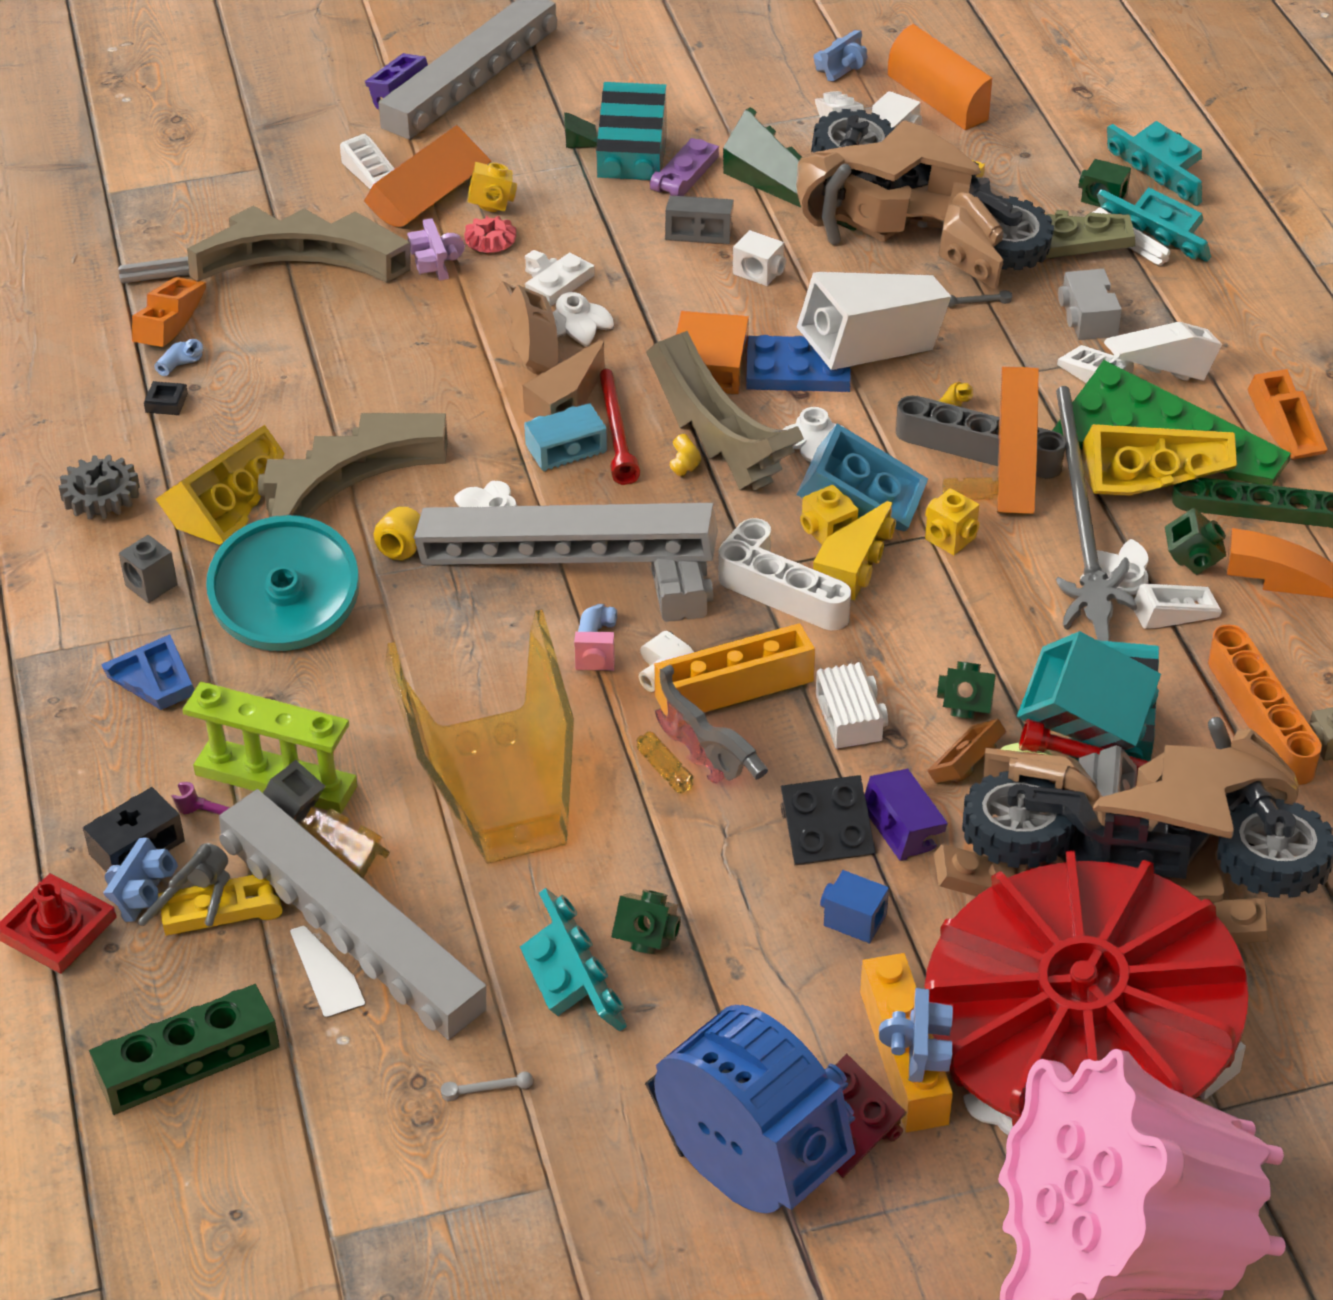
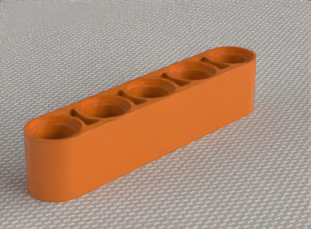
[1208,624,1322,785]

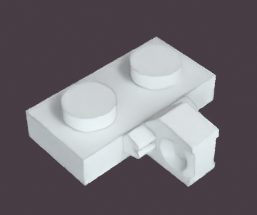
[525,250,595,306]

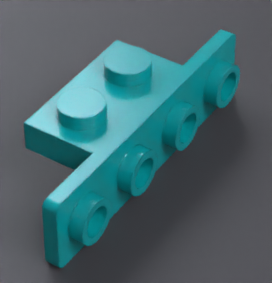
[1107,121,1202,206]
[1097,187,1212,262]
[520,888,627,1032]

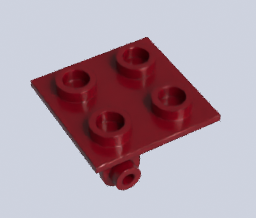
[835,1053,907,1178]

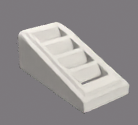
[340,134,394,189]
[1057,345,1134,383]
[1134,584,1222,629]

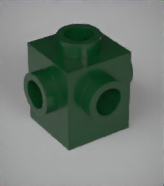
[1164,508,1226,575]
[937,661,996,719]
[611,890,681,954]

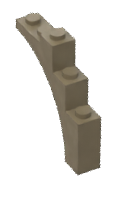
[187,205,411,283]
[646,331,804,491]
[258,413,448,518]

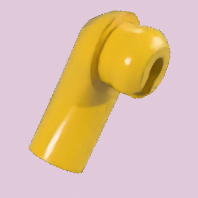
[937,382,973,407]
[669,434,701,477]

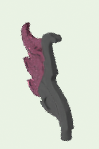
[654,665,768,784]

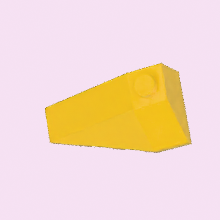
[155,424,285,545]
[1082,424,1237,496]

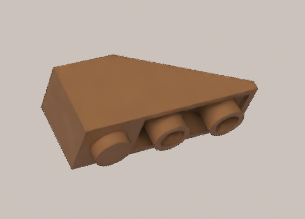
[523,340,605,419]

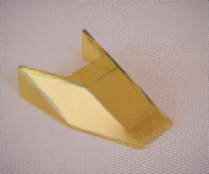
[385,609,574,864]

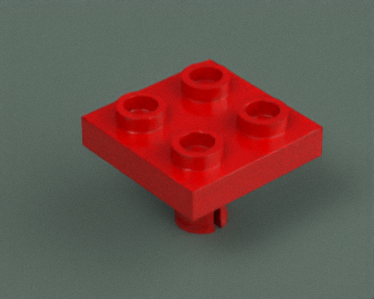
[0,873,117,974]

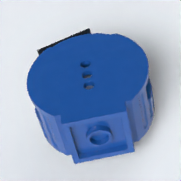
[645,1005,855,1213]

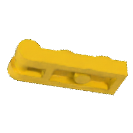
[158,875,282,936]

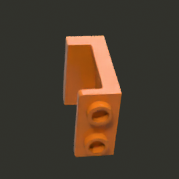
[676,311,749,394]

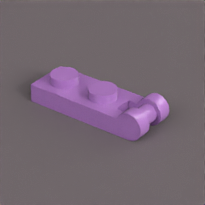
[650,138,719,196]

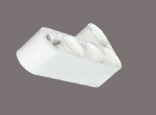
[719,518,851,631]

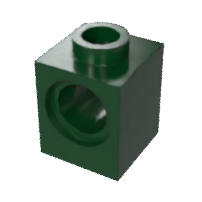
[1078,159,1131,207]

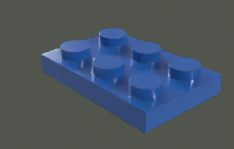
[746,335,850,392]

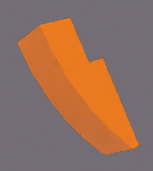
[132,277,206,347]
[1247,369,1328,460]
[1227,528,1333,598]

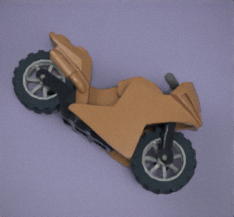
[796,109,1054,289]
[962,717,1333,902]

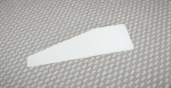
[290,926,365,1017]

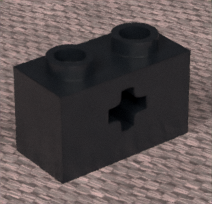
[82,787,185,872]

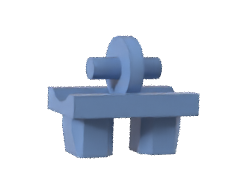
[813,30,868,81]
[103,838,178,922]
[879,988,953,1082]

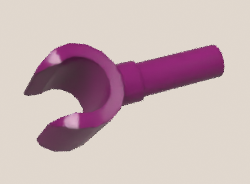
[171,782,230,815]

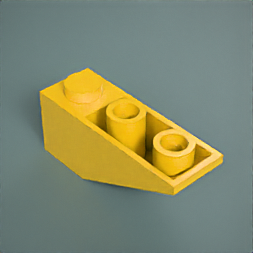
[813,501,896,601]

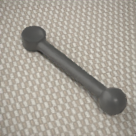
[948,290,1012,308]

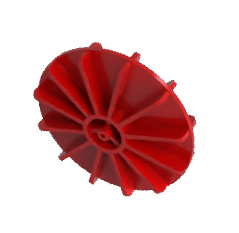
[924,851,1249,1126]

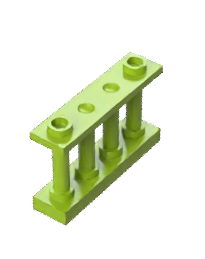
[182,681,358,814]

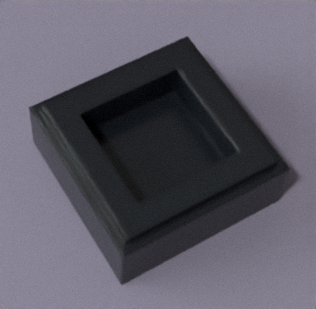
[144,381,188,415]

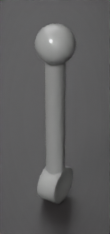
[441,1072,534,1101]

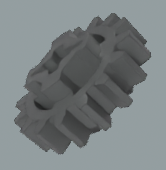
[59,455,140,519]

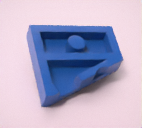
[101,634,195,710]

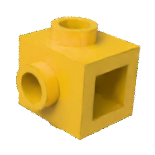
[467,162,517,212]
[800,484,858,545]
[925,488,980,555]

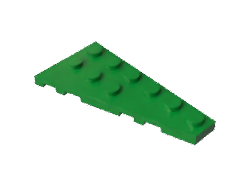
[1052,360,1291,486]

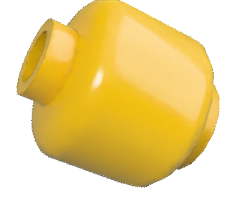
[373,506,421,561]

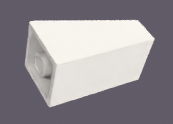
[797,272,951,370]

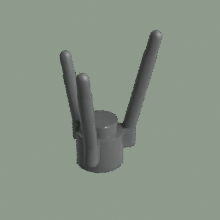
[138,843,231,927]

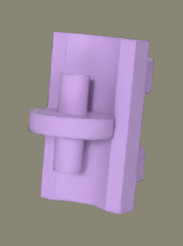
[407,218,465,281]

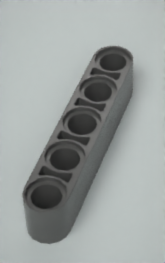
[895,395,1066,479]

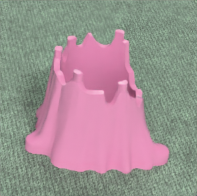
[998,1049,1285,1300]

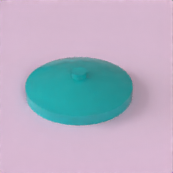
[206,515,360,651]

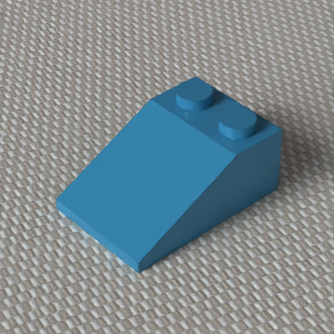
[796,423,928,531]

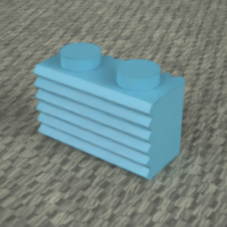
[524,403,607,471]

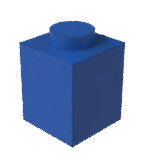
[820,870,889,944]

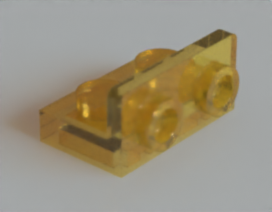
[301,807,390,879]

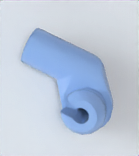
[154,339,203,376]
[578,604,617,632]

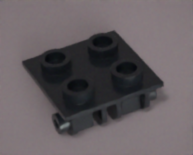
[780,775,875,865]

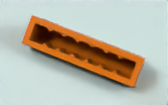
[887,24,993,130]
[364,125,491,227]

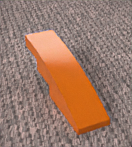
[997,367,1039,514]

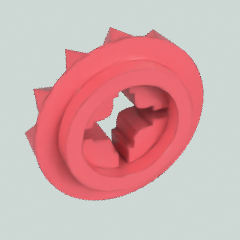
[464,215,516,253]

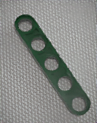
[1171,477,1333,528]

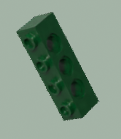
[89,983,280,1115]

